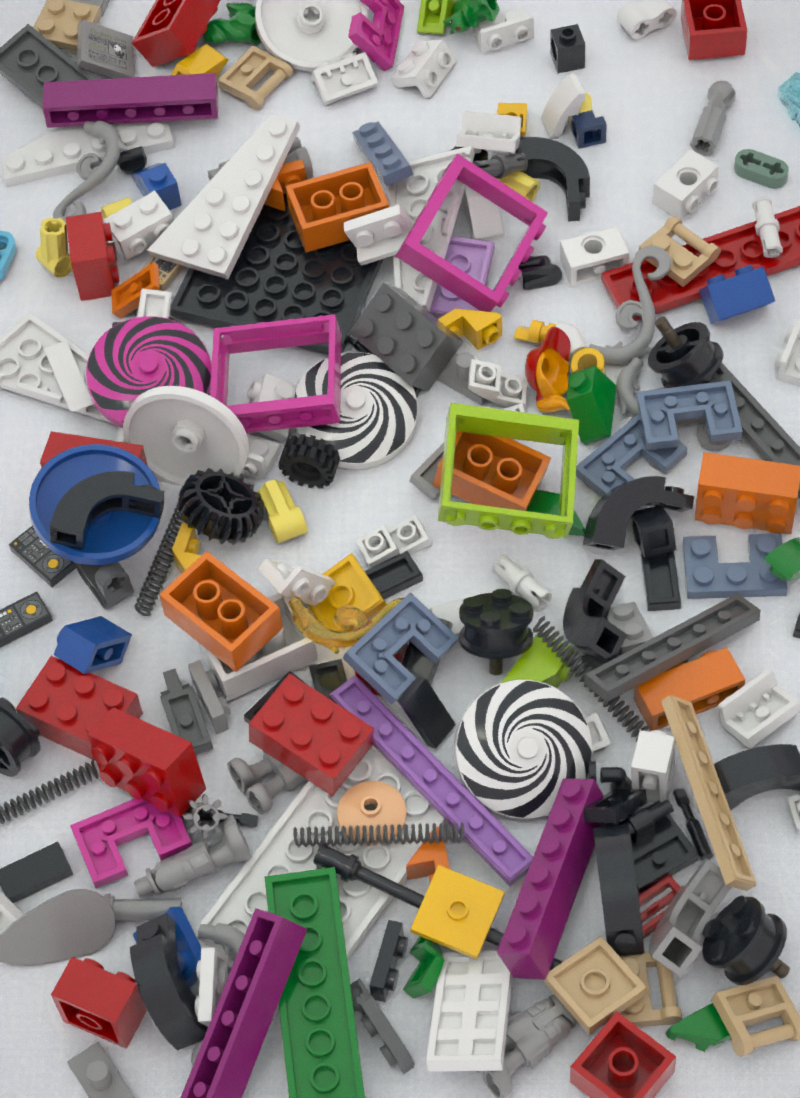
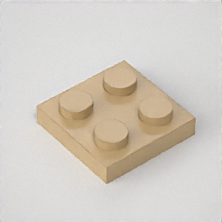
[33,0,102,51]
[544,936,647,1035]

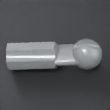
[690,81,736,156]

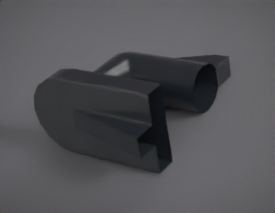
[518,255,562,290]
[586,761,632,791]

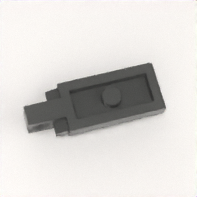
[160,669,213,755]
[350,978,415,1074]

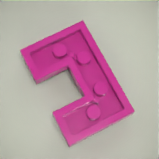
[348,0,404,71]
[70,799,192,889]

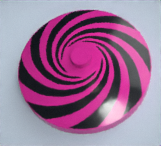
[86,316,212,428]

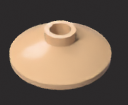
[337,781,407,846]

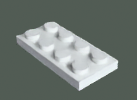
[426,951,513,1072]

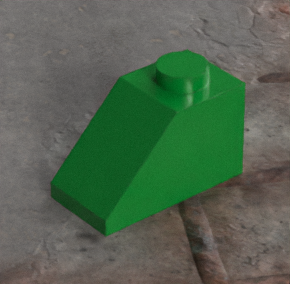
[566,366,617,445]

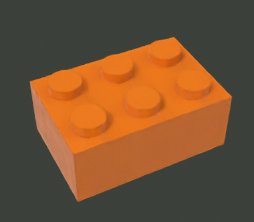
[285,162,389,252]
[432,431,551,511]
[695,452,800,534]
[159,551,283,672]

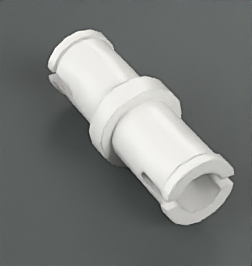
[752,197,783,258]
[492,555,552,610]

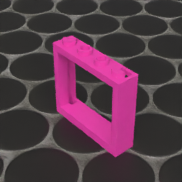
[395,154,548,312]
[210,314,342,433]

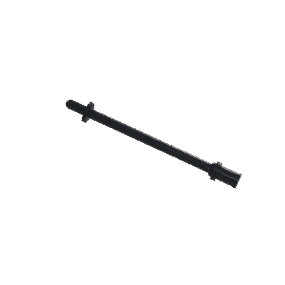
[313,843,563,971]

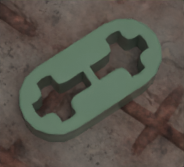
[734,149,789,189]

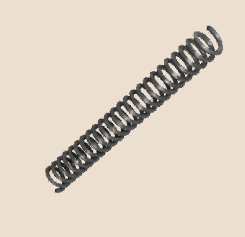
[134,503,188,616]
[533,616,650,742]
[0,759,98,824]
[293,822,465,847]

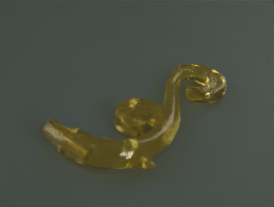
[288,597,404,654]

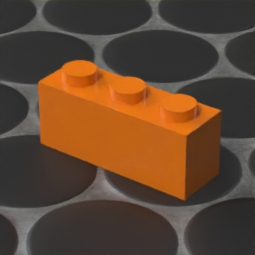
[634,647,745,731]

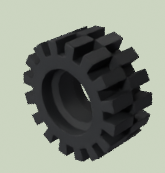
[278,434,340,489]

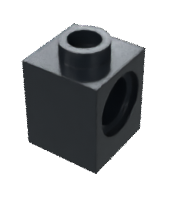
[550,24,585,74]
[631,505,676,558]

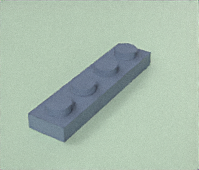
[352,121,414,187]

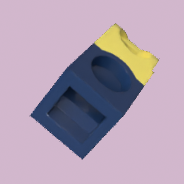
[568,92,607,149]

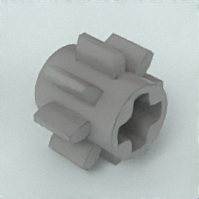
[182,794,227,839]

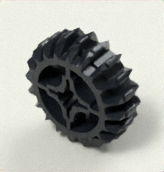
[177,468,265,545]

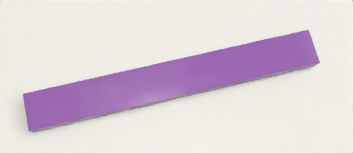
[329,675,533,886]

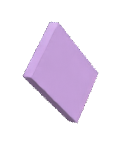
[429,236,495,318]

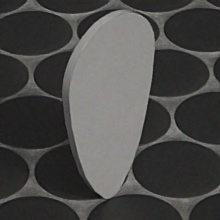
[0,889,115,965]

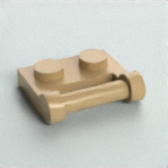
[218,45,293,110]
[639,216,721,287]
[620,952,683,1027]
[711,976,800,1057]

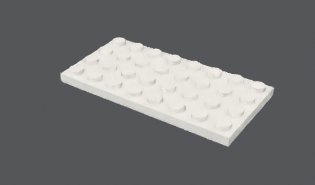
[194,746,447,972]

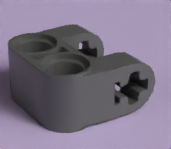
[75,562,134,610]

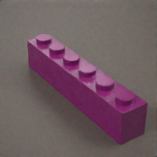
[42,73,219,128]
[497,779,604,980]
[180,908,307,1098]

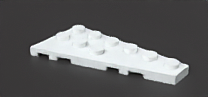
[0,121,175,187]
[389,145,475,312]

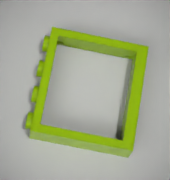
[437,403,579,539]

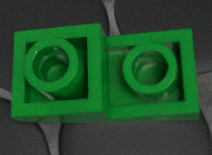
[764,538,800,581]

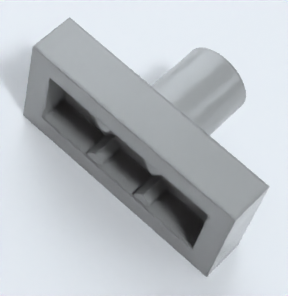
[437,353,487,406]
[67,1042,135,1098]

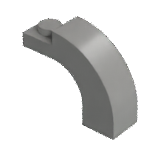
[649,858,732,978]

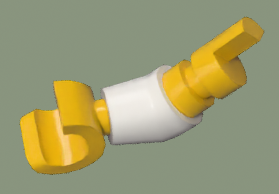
[514,320,606,375]

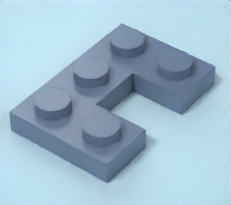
[636,380,743,451]
[576,413,687,497]
[682,533,788,599]
[343,592,459,705]

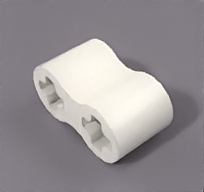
[616,0,677,40]

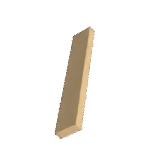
[661,695,756,891]

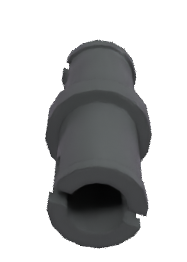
[472,152,528,179]

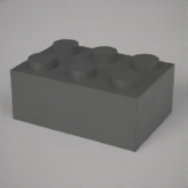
[349,282,464,391]

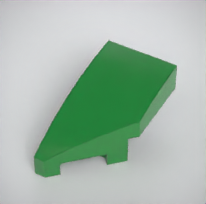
[527,490,585,536]
[403,936,444,999]
[665,1003,748,1052]

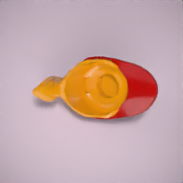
[525,326,571,413]

